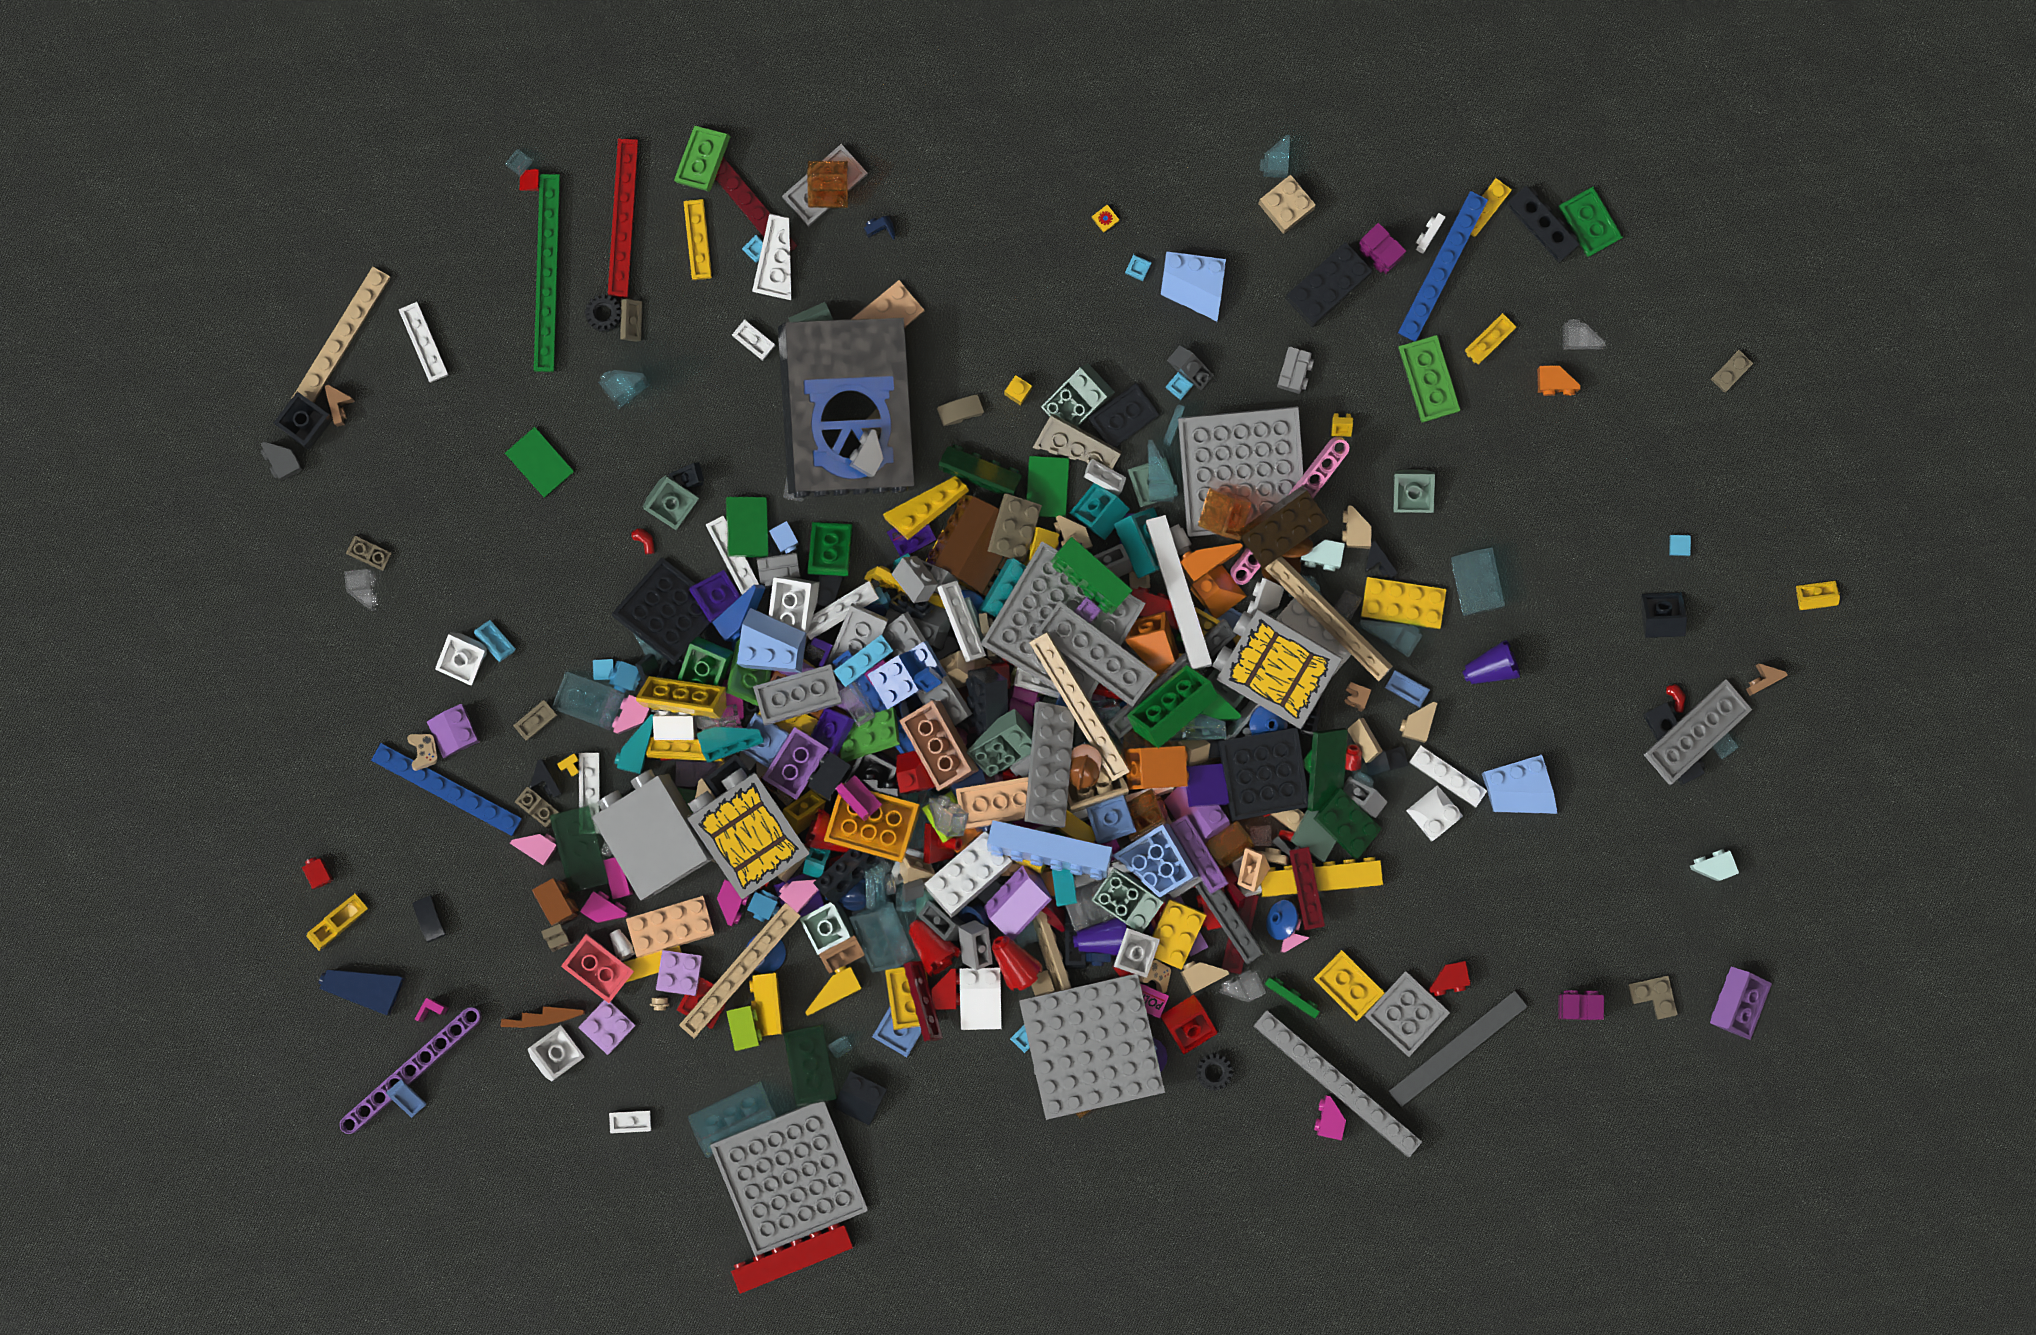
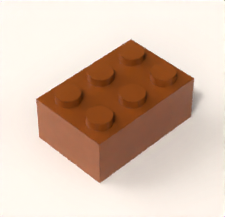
[532,878,579,926]

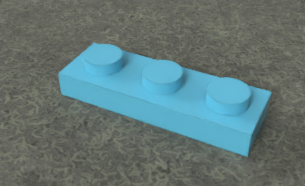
[833,635,894,687]

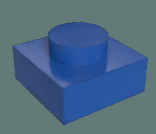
[914,666,942,692]

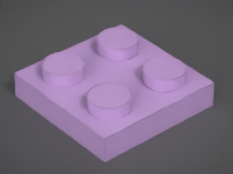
[656,950,703,996]
[578,1000,636,1055]

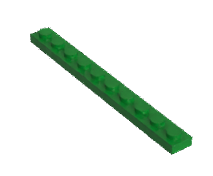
[534,174,560,372]

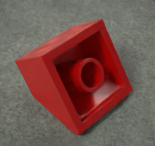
[1160,995,1218,1054]

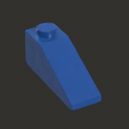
[712,584,765,642]

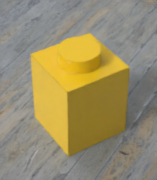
[1004,375,1032,405]

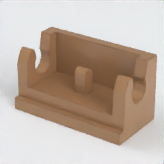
[1344,682,1371,712]
[819,935,865,974]

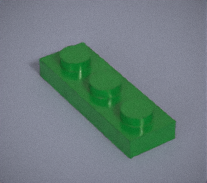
[1264,977,1320,1018]

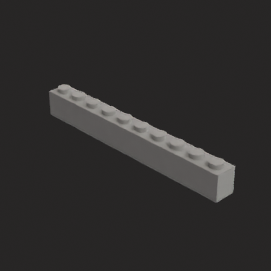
[1253,1010,1422,1157]

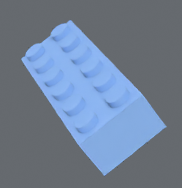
[987,820,1112,880]

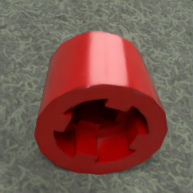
[1345,744,1362,771]

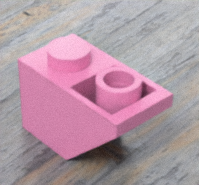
[612,695,652,734]

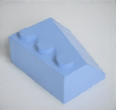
[1161,252,1226,322]
[737,608,807,673]
[1482,755,1557,814]
[1112,824,1199,898]

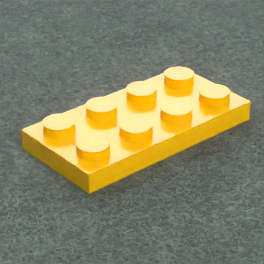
[1361,577,1446,629]

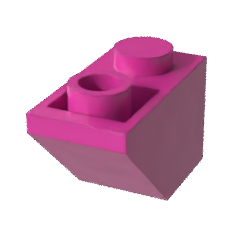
[717,880,750,927]
[580,891,628,923]
[1314,1095,1346,1140]

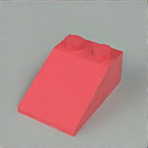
[561,933,634,1003]

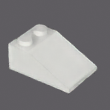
[769,576,820,637]
[960,968,1001,1030]

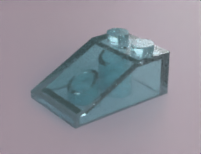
[551,672,625,731]

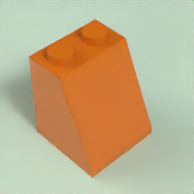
[1125,612,1179,675]
[1124,746,1189,790]

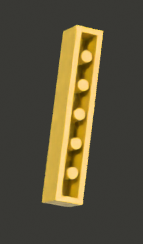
[1260,857,1383,897]

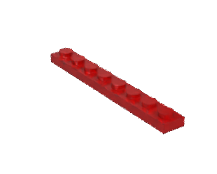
[608,139,638,298]

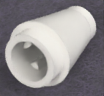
[610,929,635,961]

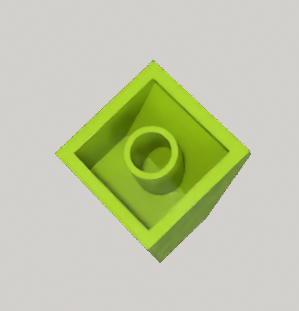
[726,1006,763,1051]

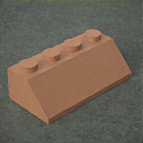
[899,700,979,791]

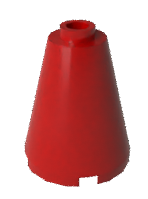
[804,808,850,853]
[908,919,961,976]
[992,936,1042,991]

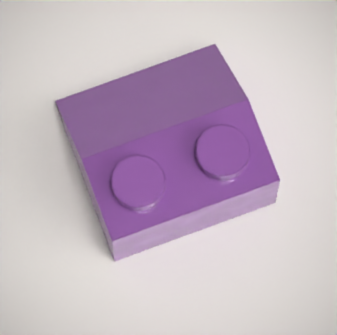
[427,704,480,758]

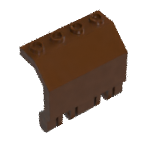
[926,495,1010,598]

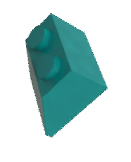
[1070,483,1130,540]

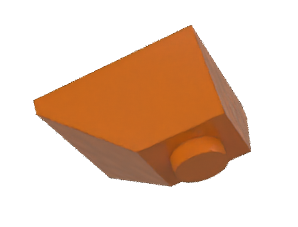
[1190,565,1247,619]

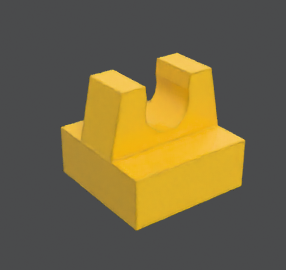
[1331,413,1353,437]
[557,754,579,776]

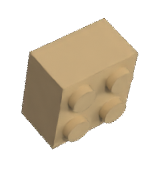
[1259,175,1316,234]

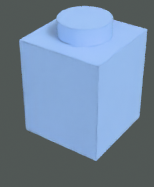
[769,521,799,554]

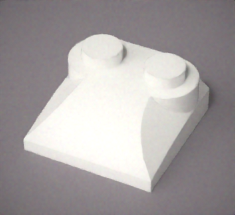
[435,632,487,686]
[1406,785,1463,842]
[1114,928,1160,978]
[528,1025,584,1082]

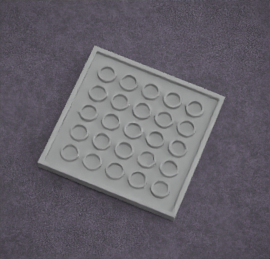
[1178,406,1303,537]
[980,542,1146,699]
[1019,974,1165,1120]
[710,1098,868,1256]

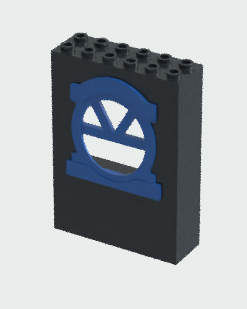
[778,318,914,498]

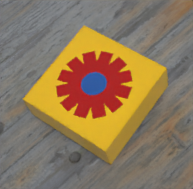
[1092,205,1119,233]

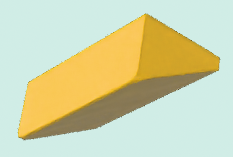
[1796,581,1840,610]

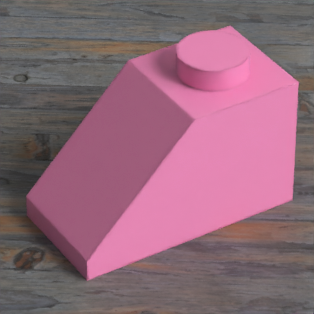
[510,833,558,866]
[779,880,819,913]

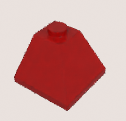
[896,750,936,794]

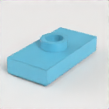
[474,620,515,662]

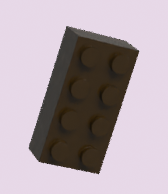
[1237,486,1329,569]

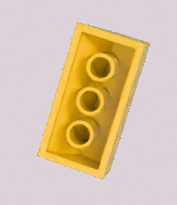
[636,676,727,718]

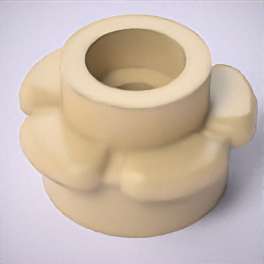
[650,997,669,1010]

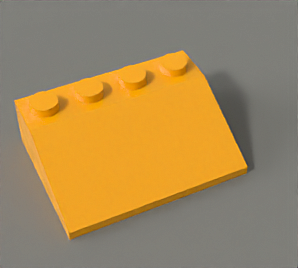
[824,783,921,863]

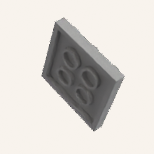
[1364,971,1450,1057]

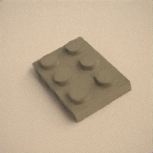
[987,493,1042,563]

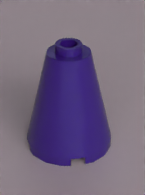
[1463,640,1521,684]
[1073,917,1126,956]

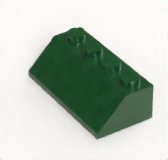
[938,445,1022,496]

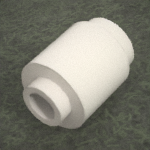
[1170,524,1192,555]

